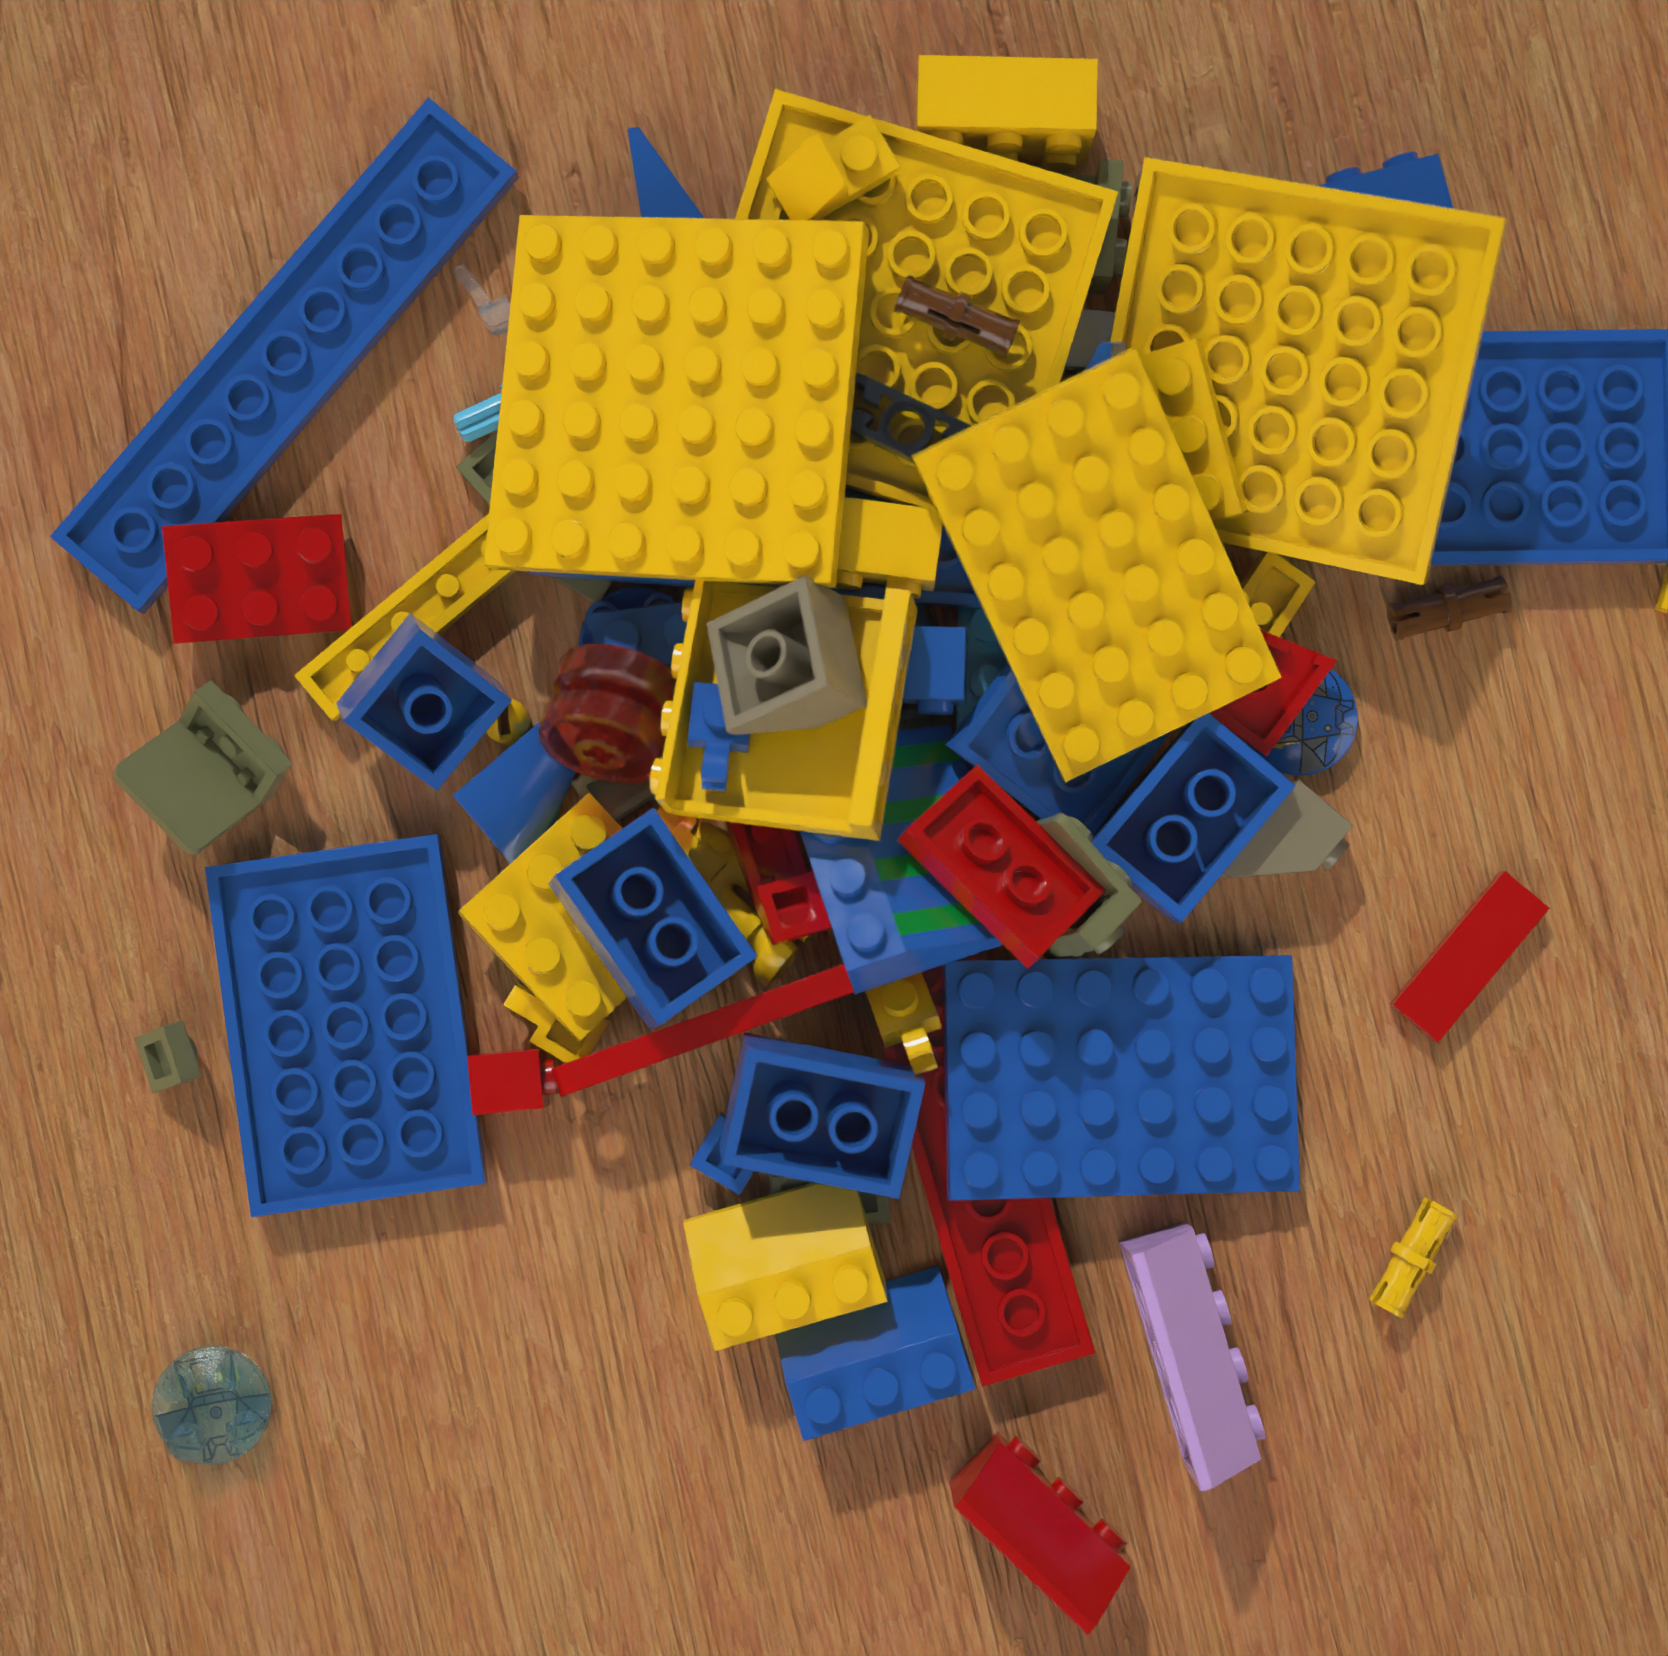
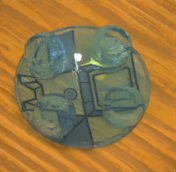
[152,1346,272,1465]

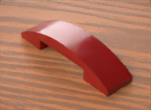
[725,821,831,946]

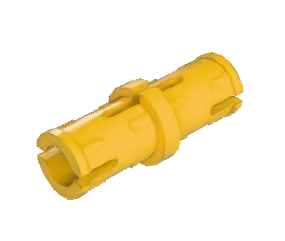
[1368,1197,1459,1319]

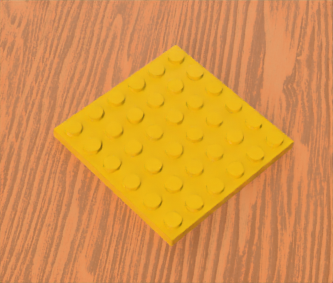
[735,89,1118,509]
[1110,157,1509,585]
[484,215,869,588]

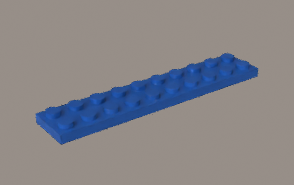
[50,97,519,614]

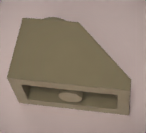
[1221,780,1354,879]

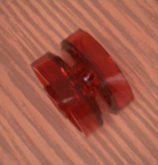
[538,644,677,783]

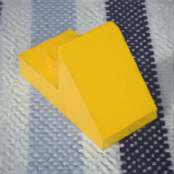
[767,115,901,221]

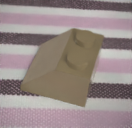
[707,576,867,735]

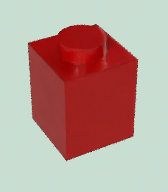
[467,1048,558,1115]

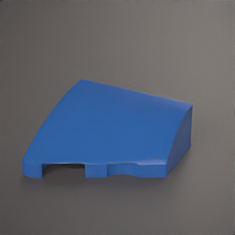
[452,719,579,864]

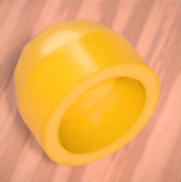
[486,698,531,745]

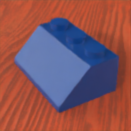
[775,1265,975,1441]

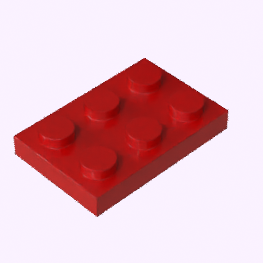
[162,514,352,644]
[897,765,1106,969]

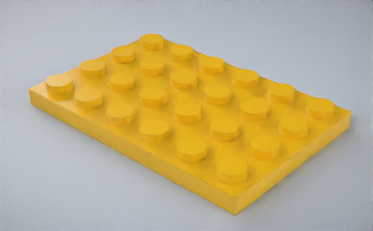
[911,348,1282,782]

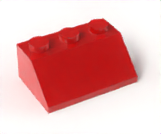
[949,1431,1131,1635]

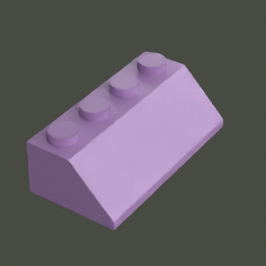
[1119,1222,1265,1492]

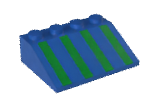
[800,724,1003,994]

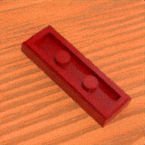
[1389,871,1550,1042]

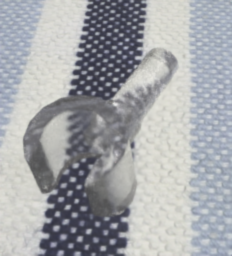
[453,264,511,335]

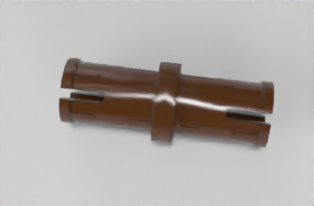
[894,275,1020,358]
[1387,576,1512,641]

